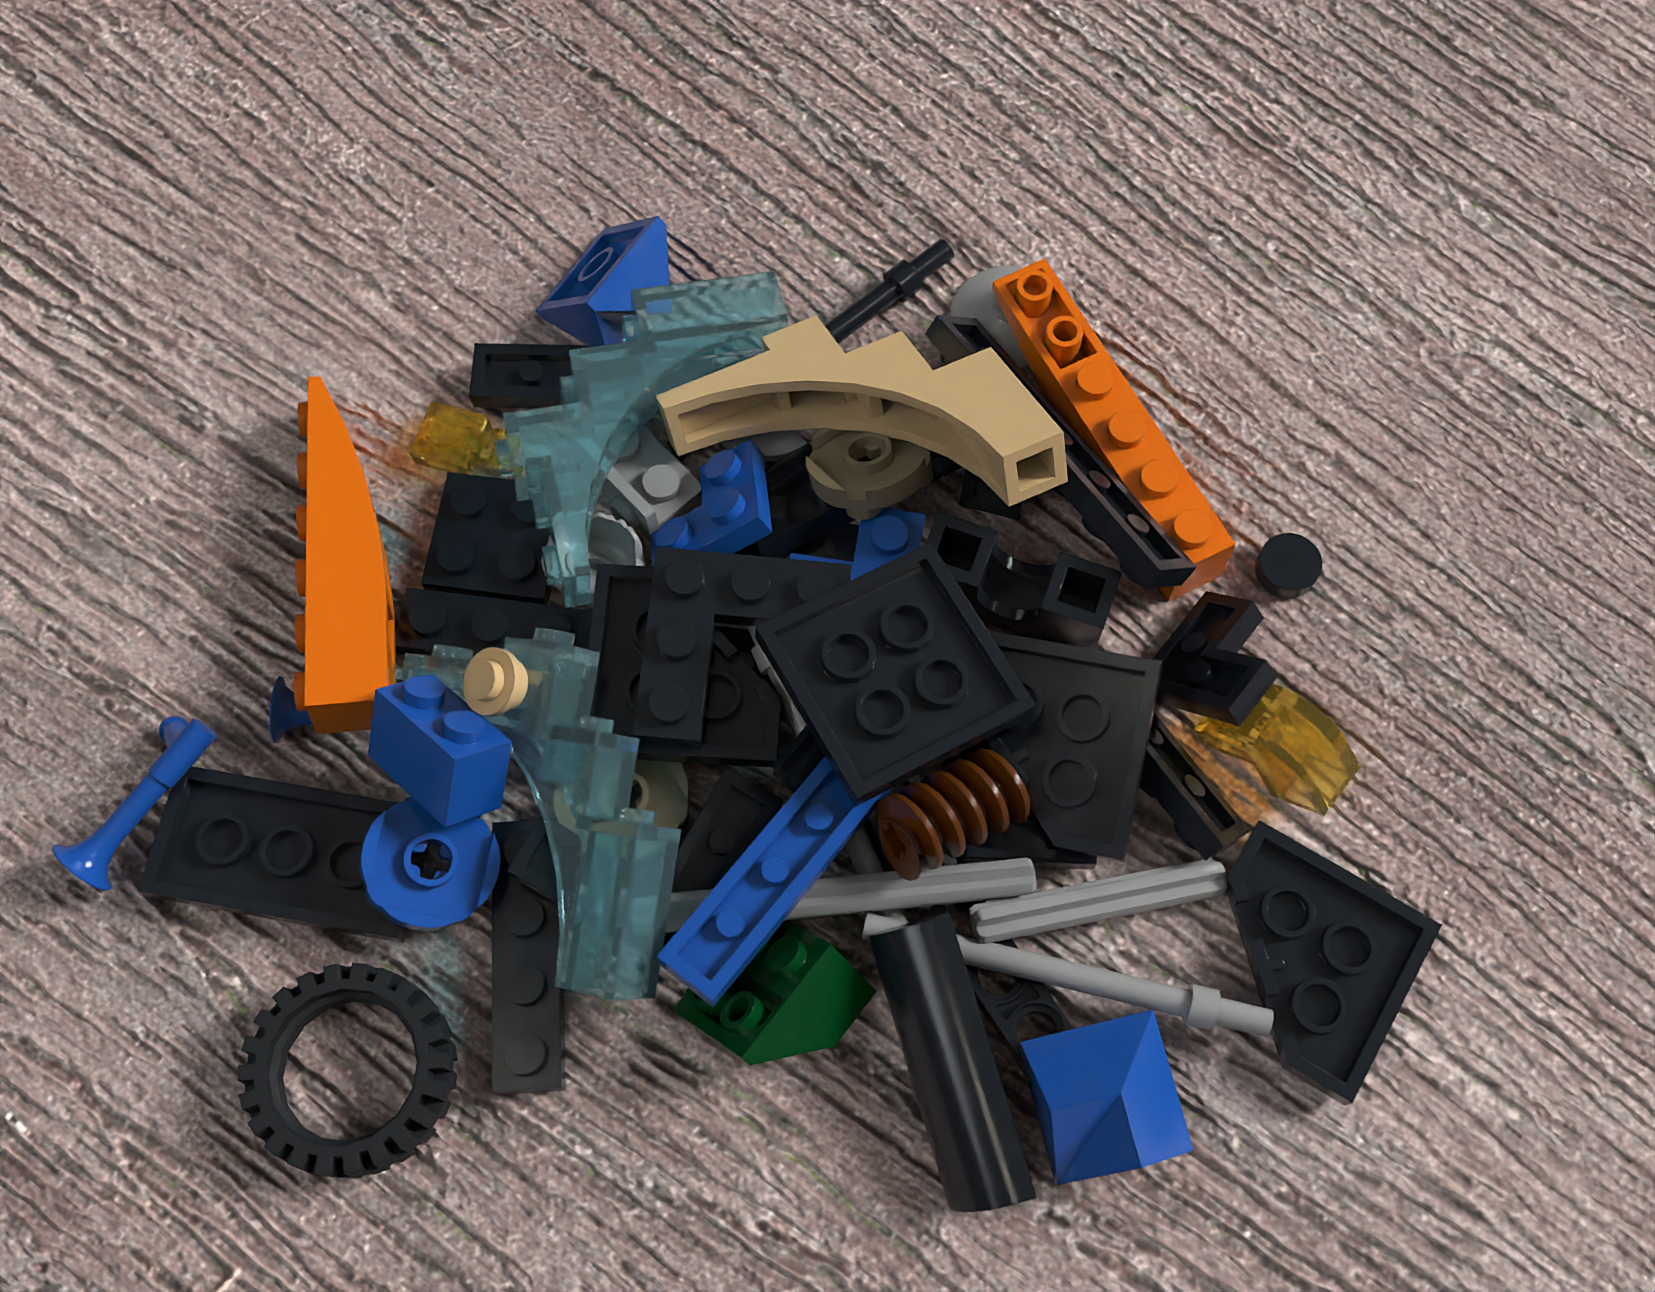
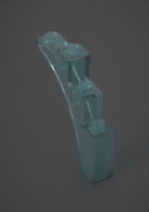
[494,271,789,608]
[401,628,681,1000]

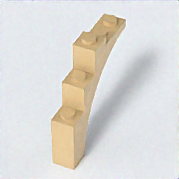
[656,315,1068,507]

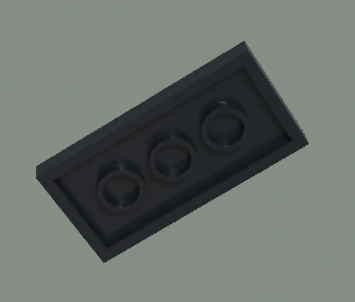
[137,766,430,943]

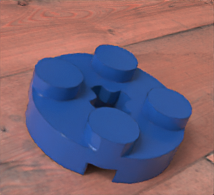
[359,796,500,931]

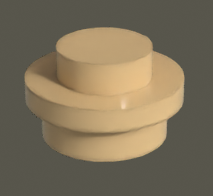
[463,647,528,717]

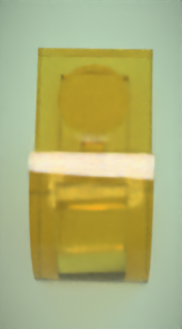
[1194,683,1360,816]

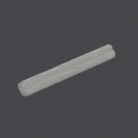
[969,858,1227,944]

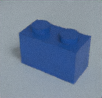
[368,674,512,827]

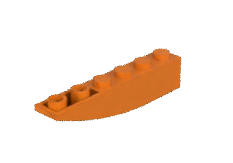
[992,258,1236,602]
[294,376,396,734]

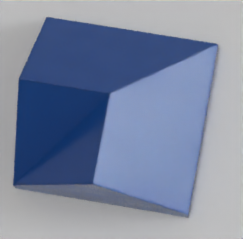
[535,216,671,346]
[1018,1010,1193,1185]

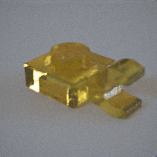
[409,401,525,475]

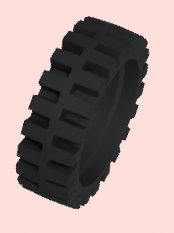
[237,963,458,1178]

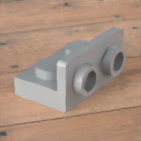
[566,408,702,543]

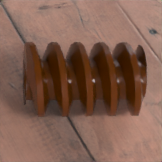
[875,748,1030,881]

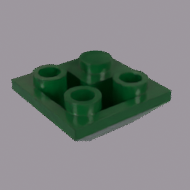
[672,920,877,1065]

